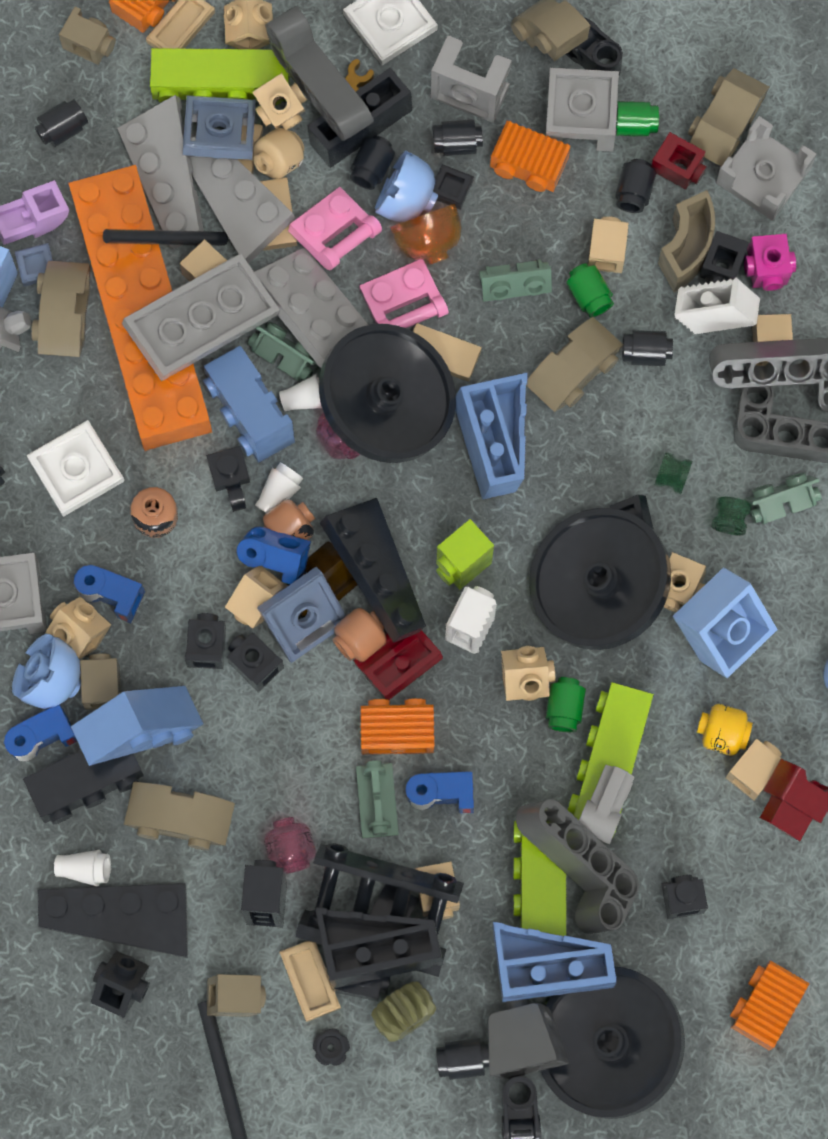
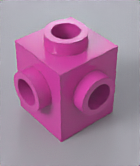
[744,234,796,291]

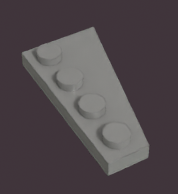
[117,95,204,249]
[188,131,296,264]

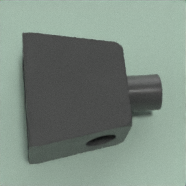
[488,999,569,1080]

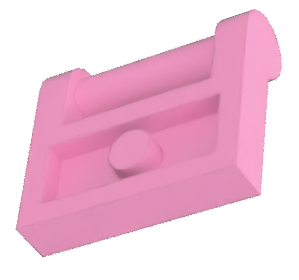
[288,187,382,270]
[359,258,449,328]

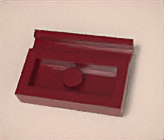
[353,630,443,700]

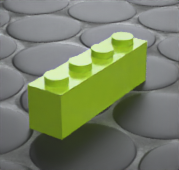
[150,48,290,105]
[568,682,654,838]
[513,821,566,936]

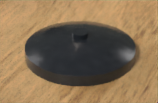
[319,324,456,463]
[529,508,671,650]
[541,966,685,1119]

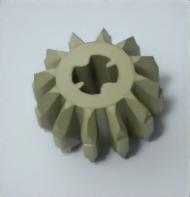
[371,982,436,1042]

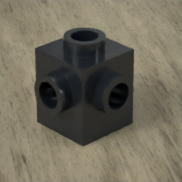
[90,950,150,1018]

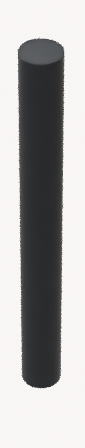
[103,229,228,246]
[197,1001,248,1139]

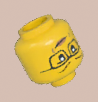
[696,704,753,756]

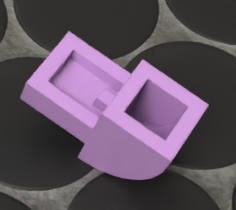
[0,180,69,245]

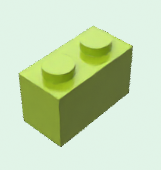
[436,519,494,590]

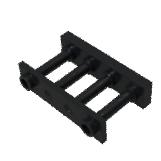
[295,843,464,977]

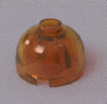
[390,204,462,265]

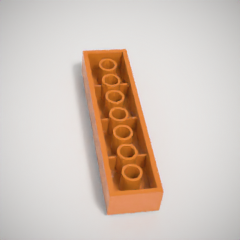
[68,165,212,451]

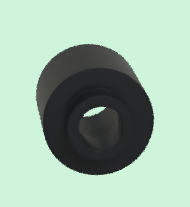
[34,99,88,147]
[433,119,483,156]
[350,136,395,190]
[615,159,656,213]
[622,330,673,366]
[436,1038,489,1080]

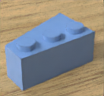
[202,346,295,463]
[455,373,527,500]
[71,686,203,766]
[492,922,616,1002]

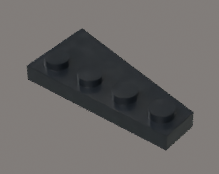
[320,498,426,643]
[38,883,188,958]

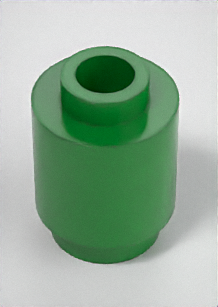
[616,101,659,136]
[566,263,614,318]
[545,677,586,733]

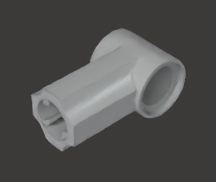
[579,765,635,844]

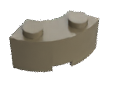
[511,0,590,62]
[688,68,770,166]
[658,190,715,292]
[31,261,90,357]
[526,317,623,412]
[124,782,235,850]

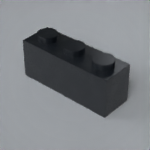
[307,67,412,168]
[23,751,144,825]
[241,860,287,928]

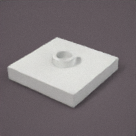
[343,0,438,65]
[27,420,124,517]

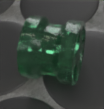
[654,452,693,494]
[711,496,752,536]

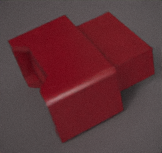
[759,759,828,841]

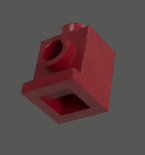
[651,132,707,190]

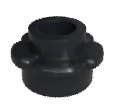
[313,1029,350,1066]

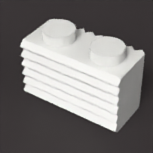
[675,277,760,334]
[445,586,497,654]

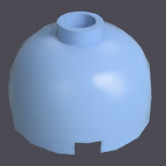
[375,150,438,222]
[12,634,81,708]

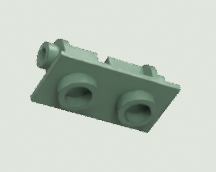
[479,259,552,302]
[248,322,317,381]
[743,472,822,525]
[356,760,399,839]

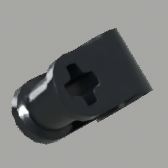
[566,18,623,75]
[501,1076,541,1139]

